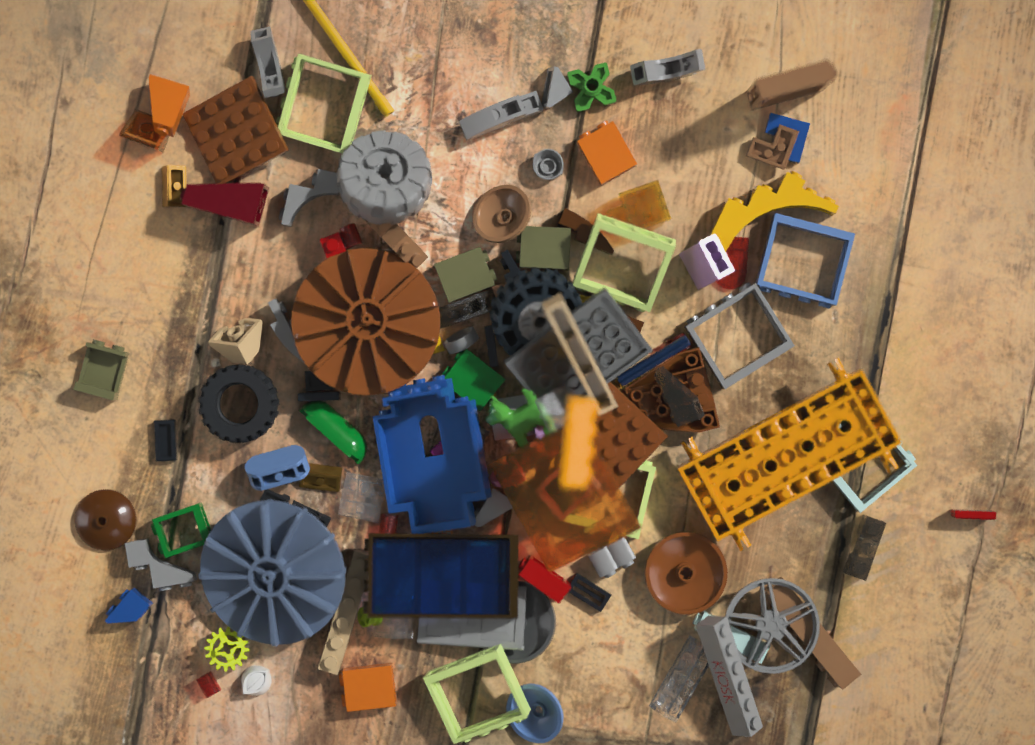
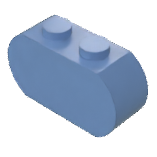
[245,445,310,491]

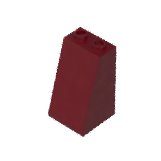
[180,183,270,227]

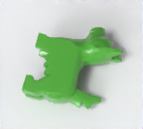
[485,388,554,447]

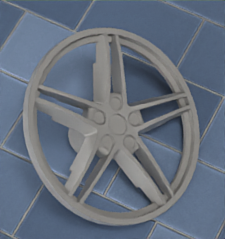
[725,578,820,674]

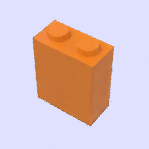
[577,121,637,186]
[339,663,397,712]

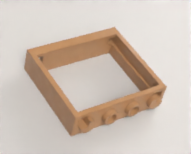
[747,59,837,110]

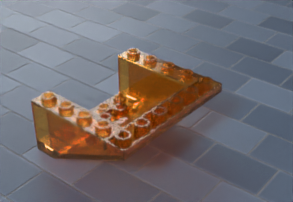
[489,423,642,572]

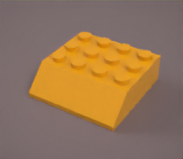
[559,395,598,487]

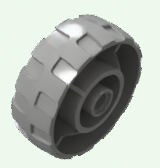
[337,130,432,225]

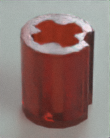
[339,223,362,249]
[378,513,398,534]
[196,671,222,698]

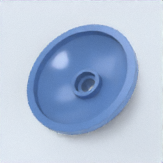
[506,683,563,743]

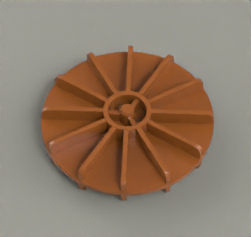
[291,248,440,396]

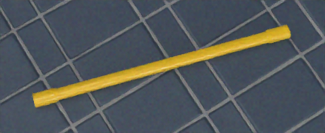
[303,0,395,118]

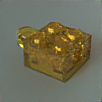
[605,180,671,229]

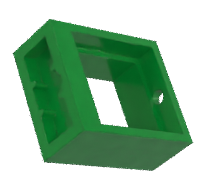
[151,502,211,558]

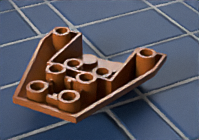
[625,348,720,432]

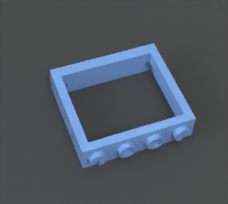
[755,213,855,309]

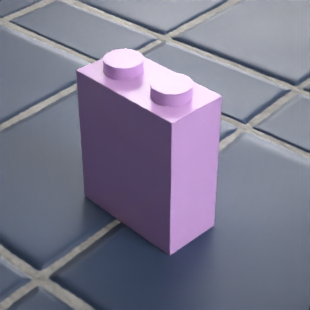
[679,234,735,290]

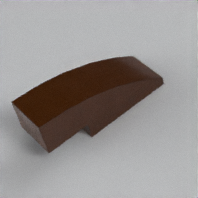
[558,208,614,255]

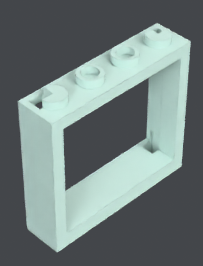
[806,420,917,513]

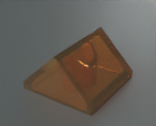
[119,109,169,153]

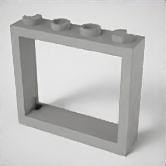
[685,282,795,389]

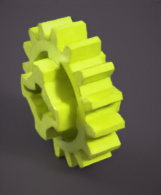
[205,627,249,672]

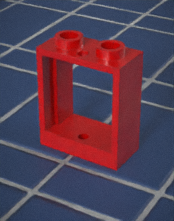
[518,554,571,604]

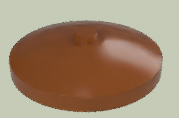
[645,532,728,615]

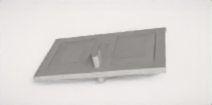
[417,580,527,651]

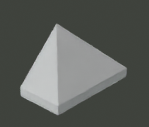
[541,66,573,109]

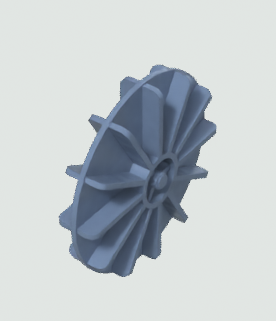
[199,499,346,646]

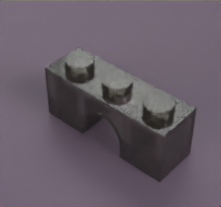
[843,514,886,581]

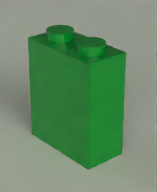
[441,349,505,411]

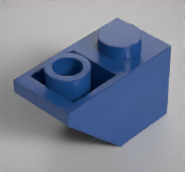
[105,588,153,624]

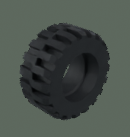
[198,365,280,443]

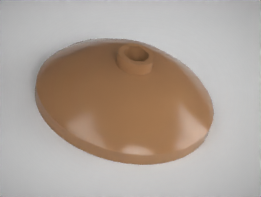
[473,185,531,243]

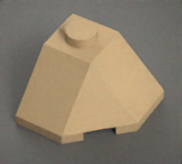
[208,318,263,365]

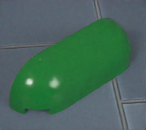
[299,401,367,464]

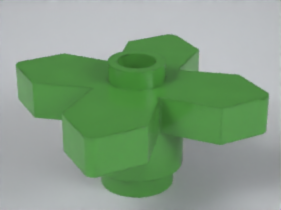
[567,62,616,112]

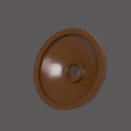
[75,489,137,551]

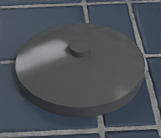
[483,581,556,664]

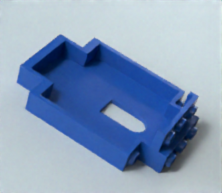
[372,375,492,534]

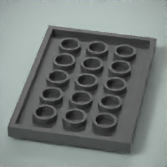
[504,287,653,422]

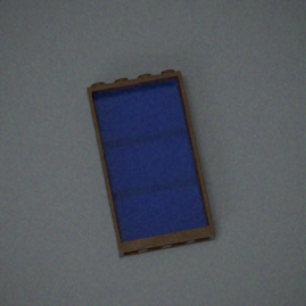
[363,533,518,619]

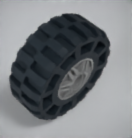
[490,268,582,355]

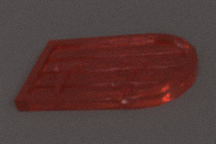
[716,237,749,290]

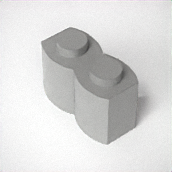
[588,535,636,578]

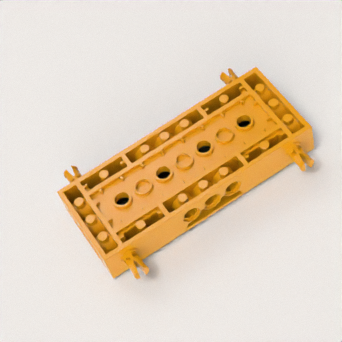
[678,357,902,551]

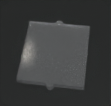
[535,384,570,431]

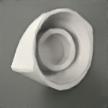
[241,665,272,696]

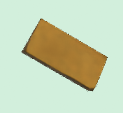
[161,165,187,207]
[299,463,343,492]

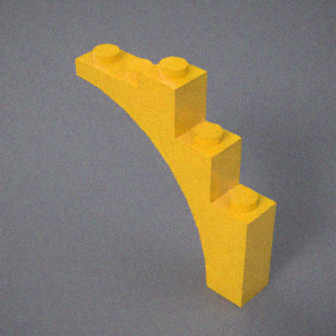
[709,171,839,252]

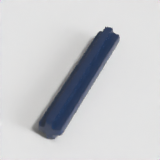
[617,336,690,386]

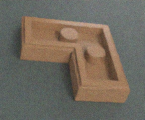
[746,124,800,170]

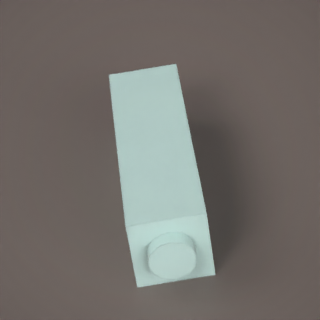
[693,611,771,664]

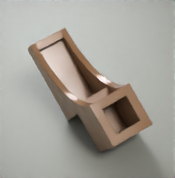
[364,219,428,268]

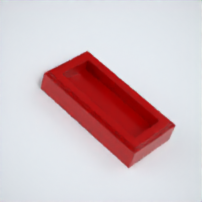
[951,509,996,520]

